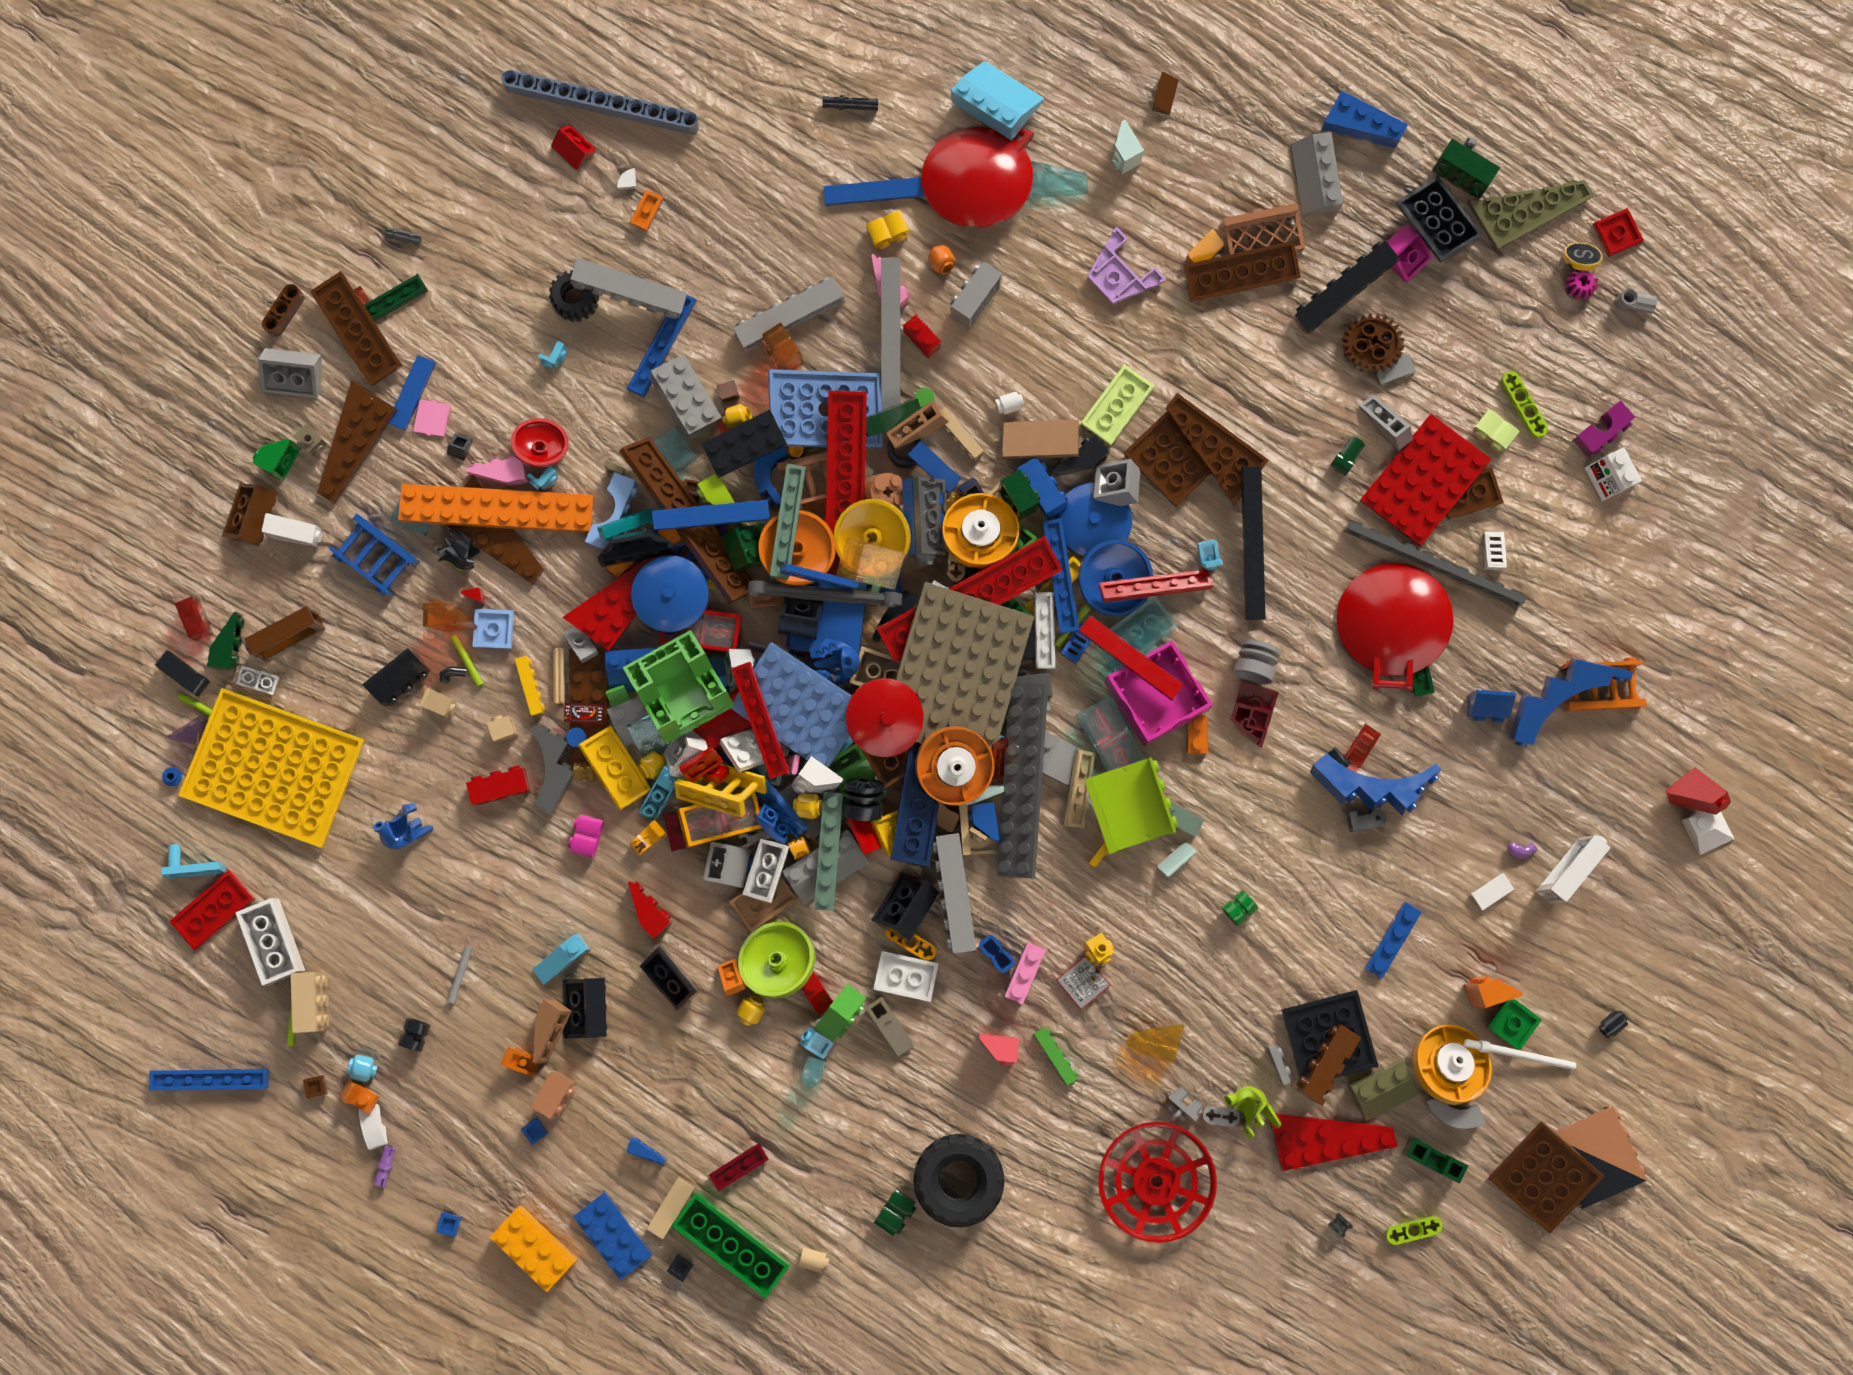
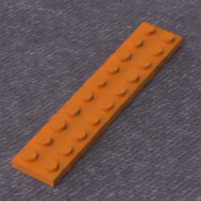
[398,484,594,533]

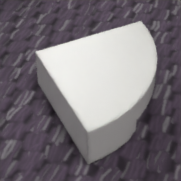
[617,168,637,190]

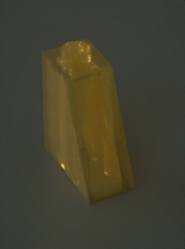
[1125,1024,1185,1063]

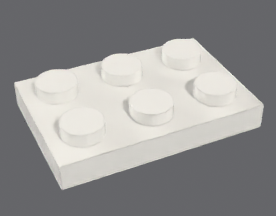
[719,729,789,773]
[873,951,939,1002]

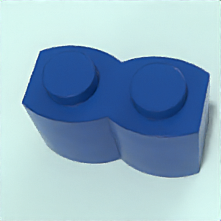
[979,934,1015,973]

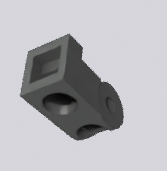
[1346,810,1386,833]

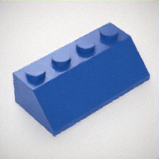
[605,648,657,692]

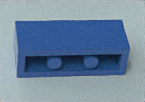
[1017,457,1068,520]

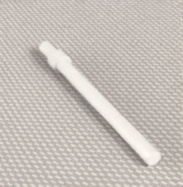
[1464,1039,1576,1070]

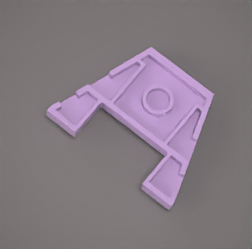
[1087,227,1166,305]

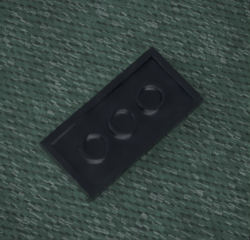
[701,409,787,478]

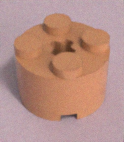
[864,473,903,508]

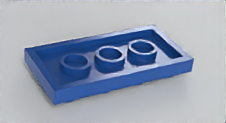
[573,1191,653,1280]

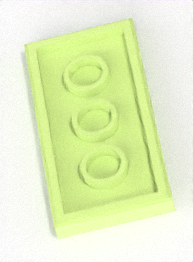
[1080,364,1155,447]

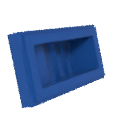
[1060,622,1091,665]
[626,1136,667,1165]

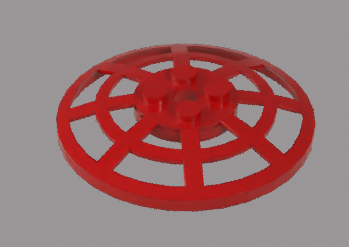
[1098,1121,1217,1243]

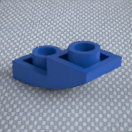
[756,803,790,844]

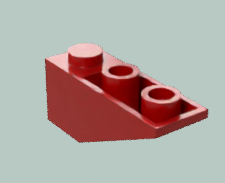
[628,881,673,939]

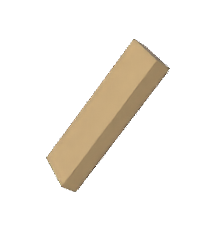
[647,1177,695,1239]

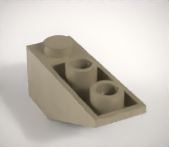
[866,997,914,1056]

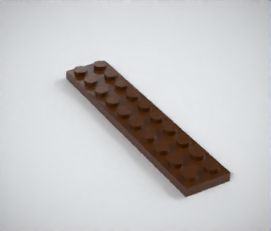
[619,437,753,604]

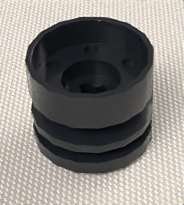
[842,778,885,821]

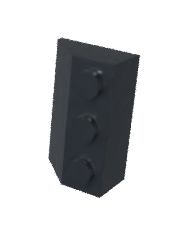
[362,648,431,707]
[871,872,940,941]
[639,946,700,1011]
[563,978,607,1039]

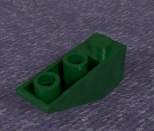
[207,612,244,671]

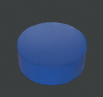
[566,728,587,748]

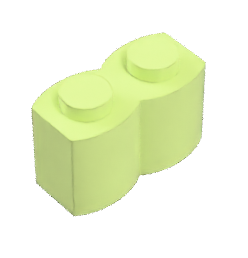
[1473,409,1520,452]

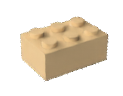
[291,972,329,1033]

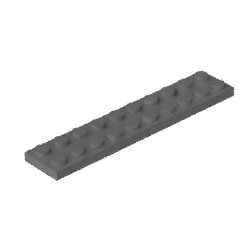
[997,682,1048,879]

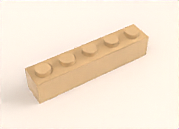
[942,407,984,461]

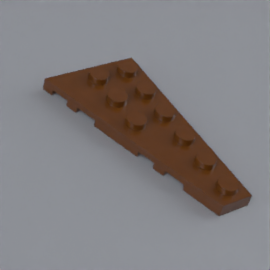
[317,380,398,504]
[1165,393,1269,506]

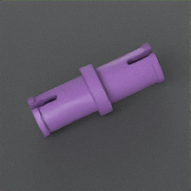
[373,1145,396,1187]

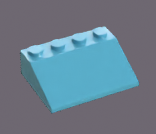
[951,61,1044,140]

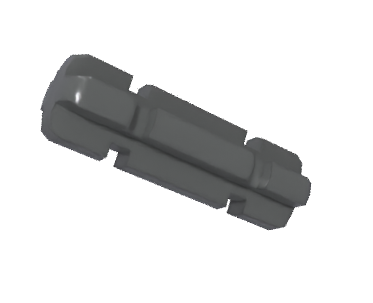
[385,227,422,246]

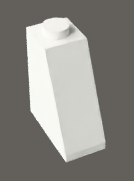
[261,513,322,547]

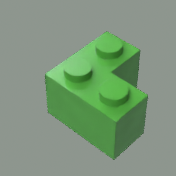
[814,984,866,1043]

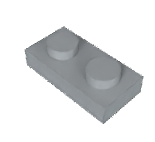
[1266,1044,1292,1085]

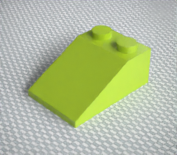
[697,474,747,527]

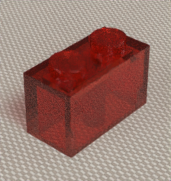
[174,596,214,641]

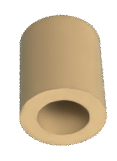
[798,1247,829,1273]

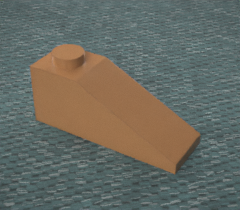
[886,400,949,449]
[533,1000,572,1063]

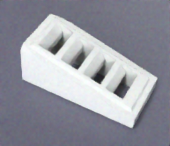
[1484,532,1507,570]

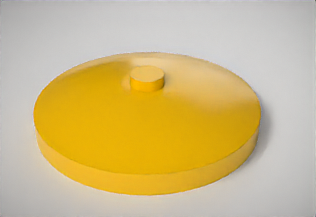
[834,499,911,576]

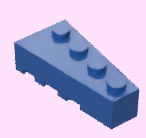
[1321,90,1408,148]

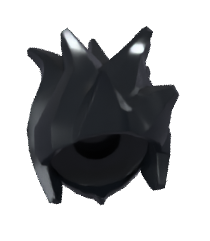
[437,530,480,572]

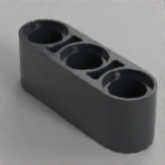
[154,649,210,697]

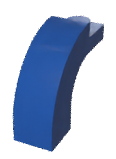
[754,447,789,509]

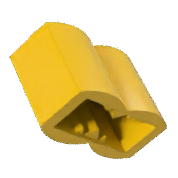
[866,210,909,249]

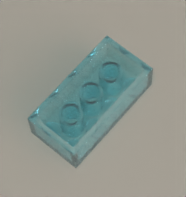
[1093,596,1178,672]

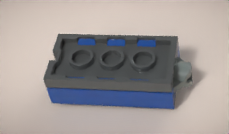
[902,477,949,566]

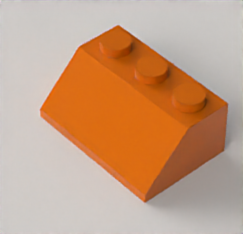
[1464,976,1523,1008]

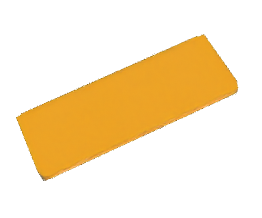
[1186,229,1225,263]

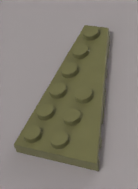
[1468,180,1595,251]

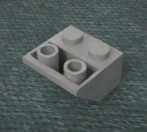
[703,842,751,888]

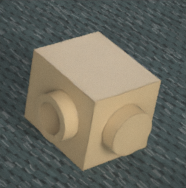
[486,715,518,743]

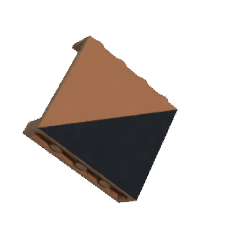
[1554,1105,1647,1209]

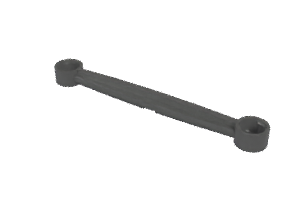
[748,581,902,608]

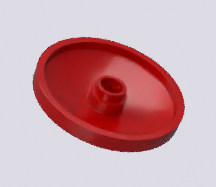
[845,678,924,757]

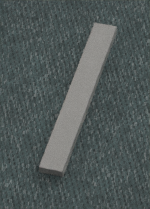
[881,258,900,410]

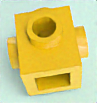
[1082,933,1115,967]

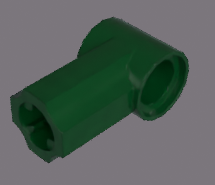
[1330,436,1365,476]

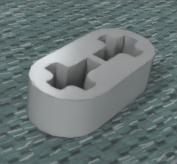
[1202,1106,1240,1127]

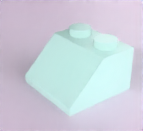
[1112,119,1144,174]

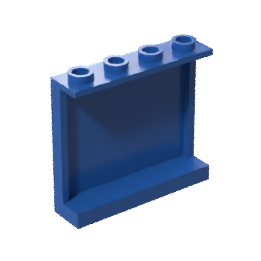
[786,580,868,656]

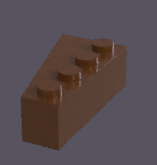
[1296,1024,1361,1106]

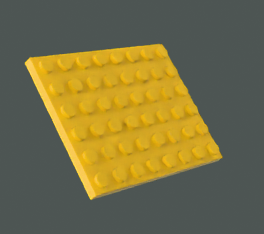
[178,688,366,848]

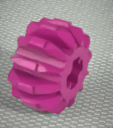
[1565,269,1599,300]

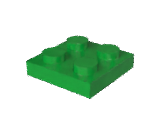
[1486,999,1542,1050]

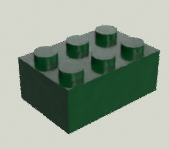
[1432,138,1501,198]

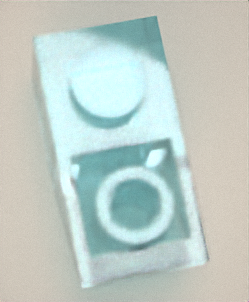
[800,1056,827,1088]

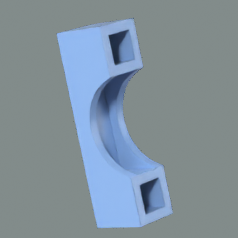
[585,472,639,551]

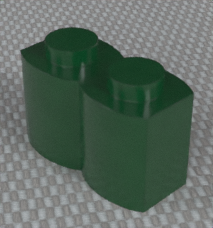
[874,1188,916,1236]

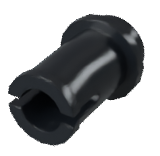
[1328,747,1351,768]

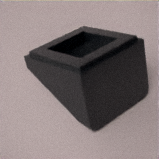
[447,433,473,460]

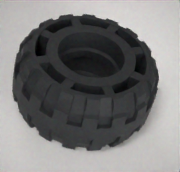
[913,1134,1005,1228]

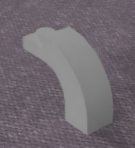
[1423,1088,1485,1129]

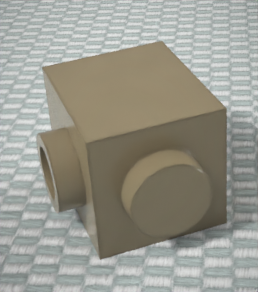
[293,424,327,457]

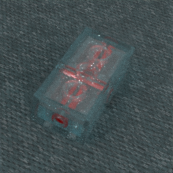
[1075,696,1145,772]

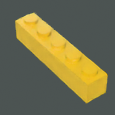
[515,656,545,717]

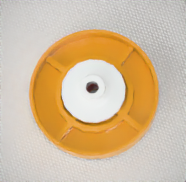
[942,493,1019,569]
[1413,1024,1492,1105]

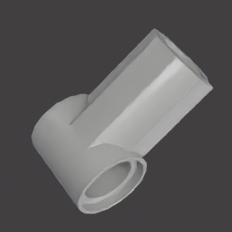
[1615,289,1657,314]

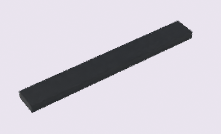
[1241,466,1266,620]

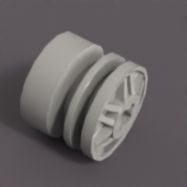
[1233,639,1281,684]

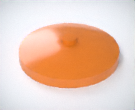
[758,510,836,586]

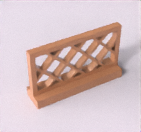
[1221,203,1305,255]

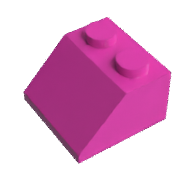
[1387,225,1433,283]

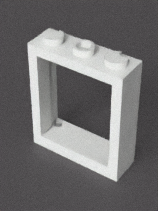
[1536,835,1611,904]

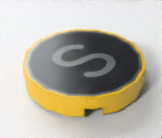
[1563,243,1603,271]

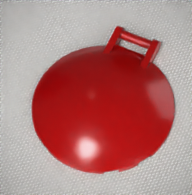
[921,127,1034,228]
[1337,563,1454,691]

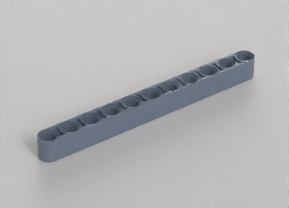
[501,70,700,134]

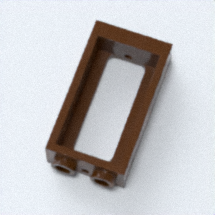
[244,606,326,661]

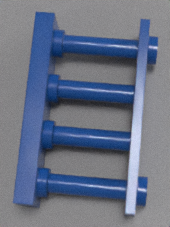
[328,513,420,597]

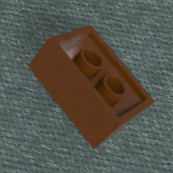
[222,483,277,546]

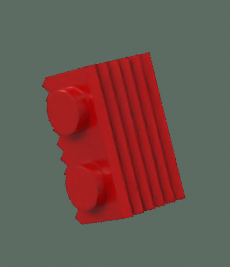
[903,315,941,358]

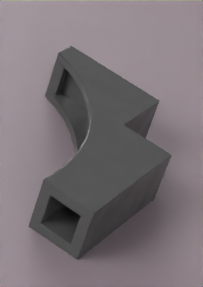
[530,724,576,814]

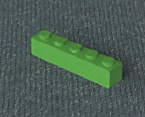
[1033,1027,1078,1086]

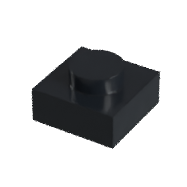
[666,1254,694,1282]

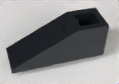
[1051,435,1110,477]

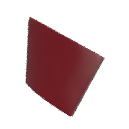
[1230,680,1279,748]

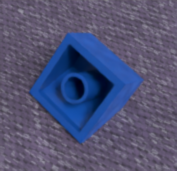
[1467,690,1516,723]

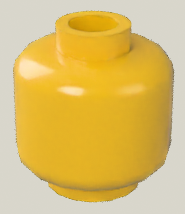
[723,404,752,429]
[638,751,667,780]
[793,793,823,819]
[737,995,765,1026]

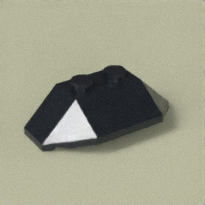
[597,528,677,567]

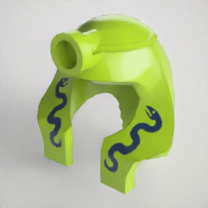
[1224,1086,1281,1140]

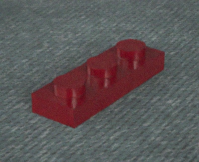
[709,1143,769,1192]

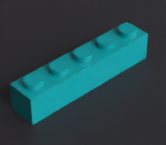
[597,508,654,540]

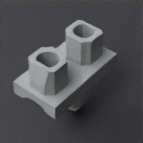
[1167,1087,1203,1122]

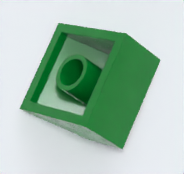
[252,438,301,481]

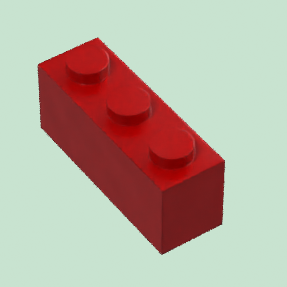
[466,766,531,806]

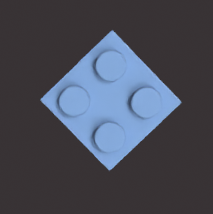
[472,609,514,649]

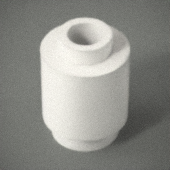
[995,391,1024,415]

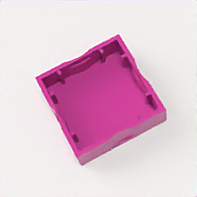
[1104,640,1213,747]

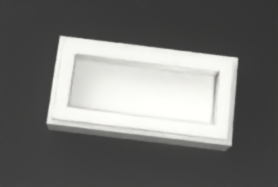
[1470,873,1514,911]

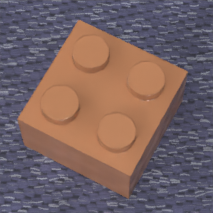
[530,1070,577,1119]

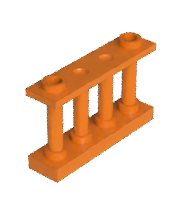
[1560,657,1647,712]

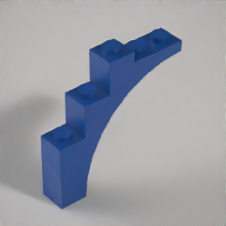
[1310,753,1441,816]

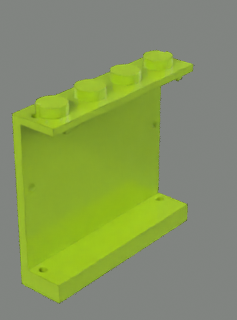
[1084,757,1179,854]

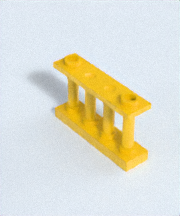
[674,764,767,818]

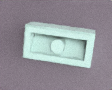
[1157,842,1197,877]

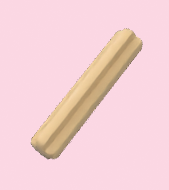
[553,648,565,704]

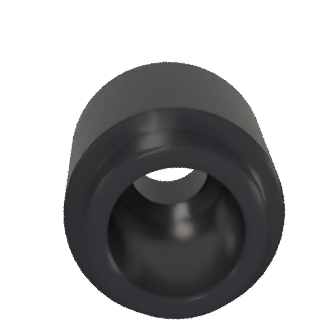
[1598,1010,1628,1039]

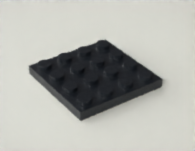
[1281,990,1379,1078]

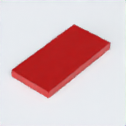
[169,870,255,950]

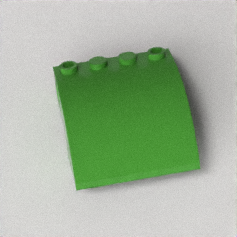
[623,630,734,744]

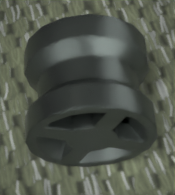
[1328,1213,1353,1238]

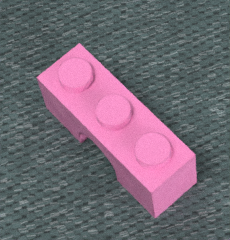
[1004,942,1046,1004]

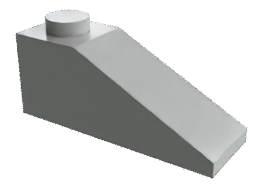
[1359,394,1413,451]

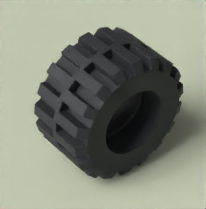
[549,270,599,322]

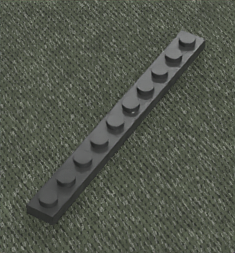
[1343,521,1527,607]

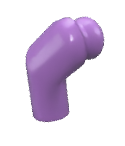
[1507,842,1538,859]

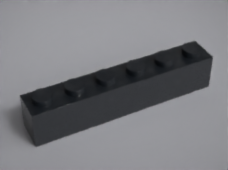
[1294,240,1400,334]

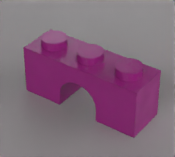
[1573,400,1636,457]

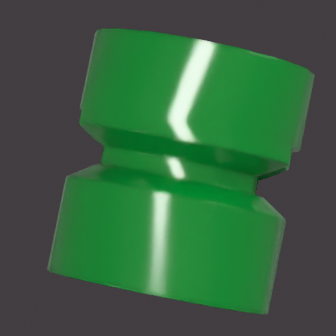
[1222,890,1259,926]

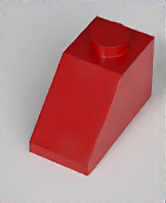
[801,972,833,1015]

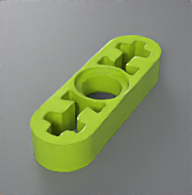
[1385,1216,1443,1245]

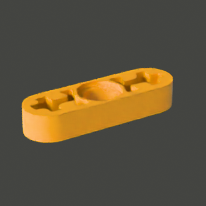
[885,930,936,961]

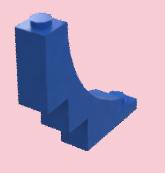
[1510,657,1633,747]

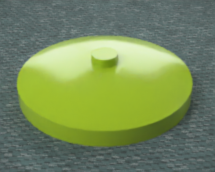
[738,922,815,999]

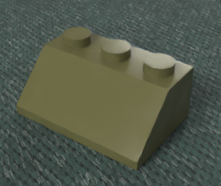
[1347,1059,1418,1121]

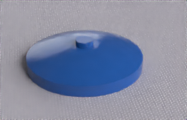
[1056,483,1132,557]
[1078,540,1153,616]
[631,556,709,633]

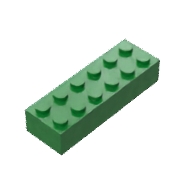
[671,1191,791,1299]

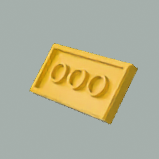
[578,725,651,811]

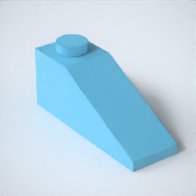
[532,934,591,985]

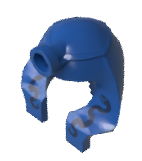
[810,638,860,686]
[373,802,433,850]

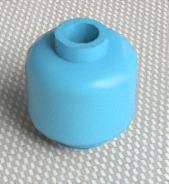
[347,1055,377,1082]

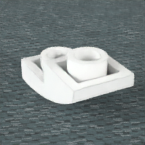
[236,666,279,695]
[358,1104,388,1150]

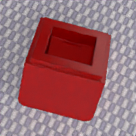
[461,587,485,604]

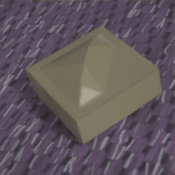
[604,461,626,476]

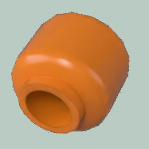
[928,245,956,274]

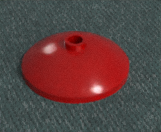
[511,418,569,467]

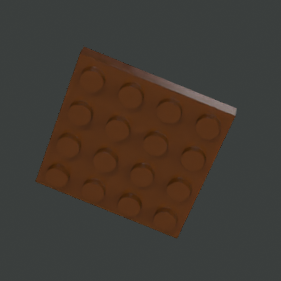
[1123,412,1211,507]
[1488,1120,1604,1234]

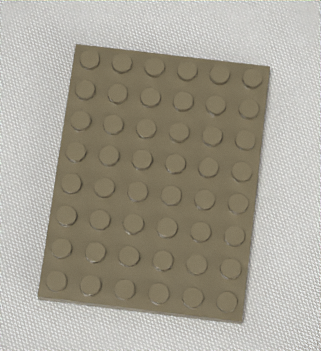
[895,582,1034,756]

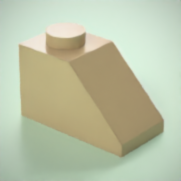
[419,688,457,718]

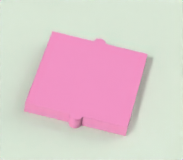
[413,400,451,437]

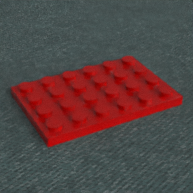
[1360,414,1492,547]

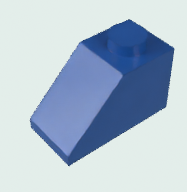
[968,802,999,844]

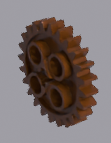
[1342,313,1405,374]

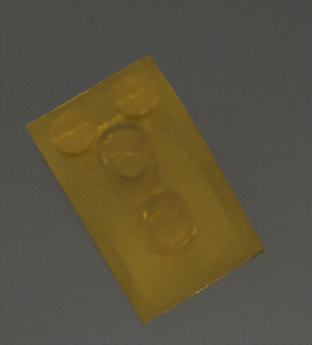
[836,536,905,590]

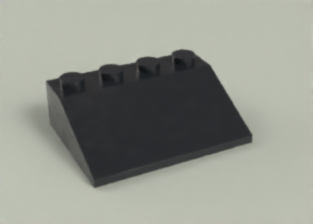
[1395,176,1483,263]

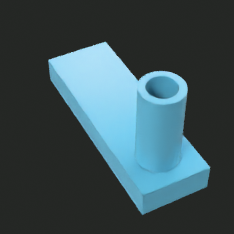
[161,844,226,879]

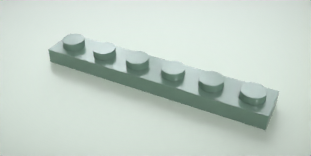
[769,464,806,580]
[814,792,843,911]

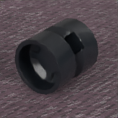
[397,1018,431,1052]

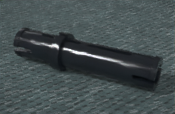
[822,95,878,111]

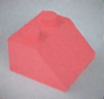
[979,1033,1019,1066]

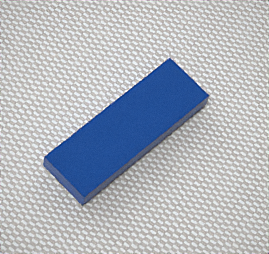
[907,441,962,493]

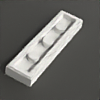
[1034,592,1055,669]

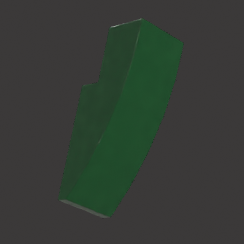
[866,399,921,437]

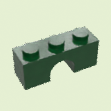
[1402,1136,1468,1184]

